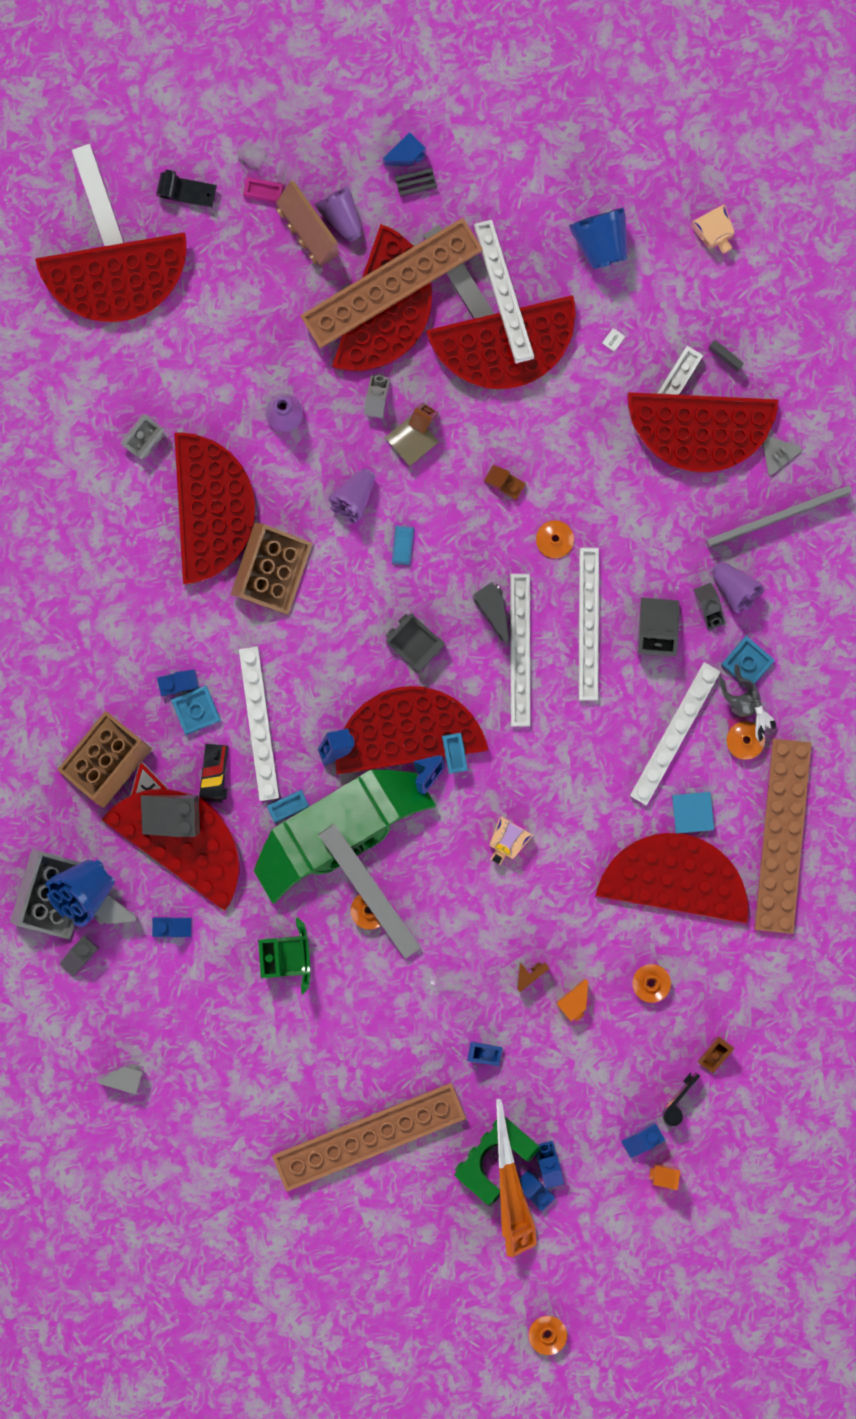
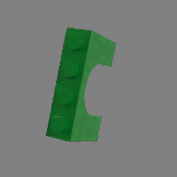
[454,1116,541,1207]

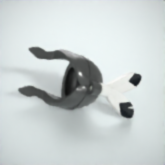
[718,664,776,741]

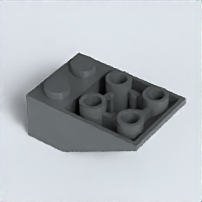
[636,597,679,658]

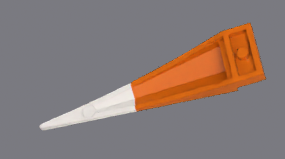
[496,1099,537,1257]

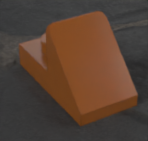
[409,403,439,434]
[484,465,526,500]
[517,961,550,992]
[698,1036,734,1073]

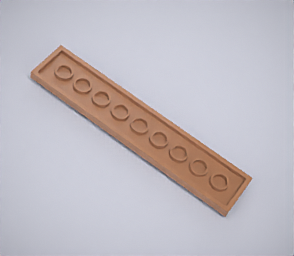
[300,218,483,349]
[754,739,812,934]
[272,1082,466,1192]

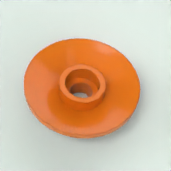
[536,520,574,558]
[726,721,765,760]
[350,894,381,930]
[632,964,671,1003]
[528,1316,567,1355]

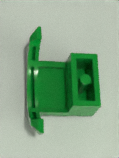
[258,917,311,995]

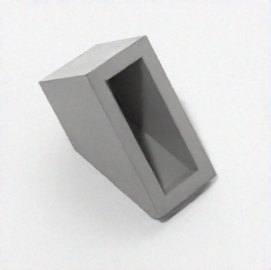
[94,894,138,924]
[99,1063,144,1094]

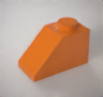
[556,979,588,1022]
[649,1164,680,1190]

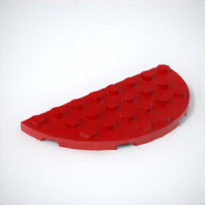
[332,224,432,371]
[35,232,187,323]
[426,295,576,390]
[627,392,779,473]
[174,432,255,585]
[336,686,489,775]
[101,788,240,911]
[595,833,748,924]

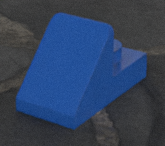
[157,669,199,697]
[414,755,445,795]
[152,917,192,937]
[467,1041,503,1066]
[519,1170,556,1211]

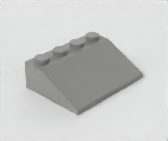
[10,848,81,940]

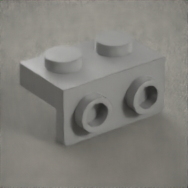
[120,413,165,459]

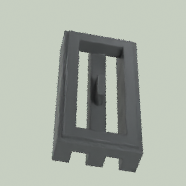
[395,168,437,197]
[708,340,744,372]

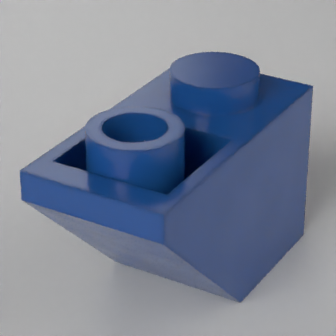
[536,1141,564,1189]

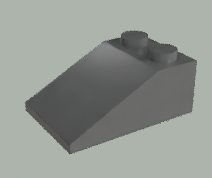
[472,582,509,646]
[141,795,200,837]

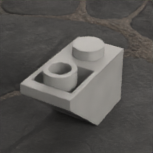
[364,375,390,418]

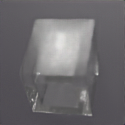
[237,140,268,172]

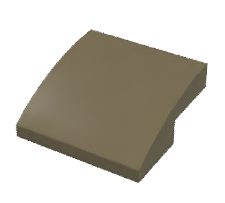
[385,415,439,467]

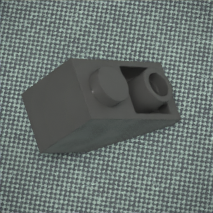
[693,583,726,630]

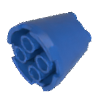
[569,207,628,269]
[45,860,115,927]

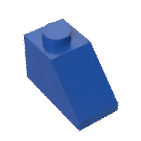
[383,132,426,166]
[318,728,354,766]
[621,1122,666,1158]

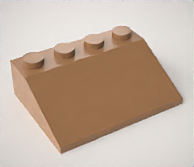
[276,180,339,268]
[230,523,313,615]
[57,711,152,808]

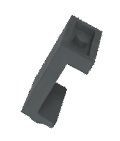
[386,612,445,673]

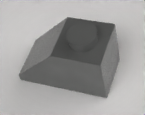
[60,935,100,977]

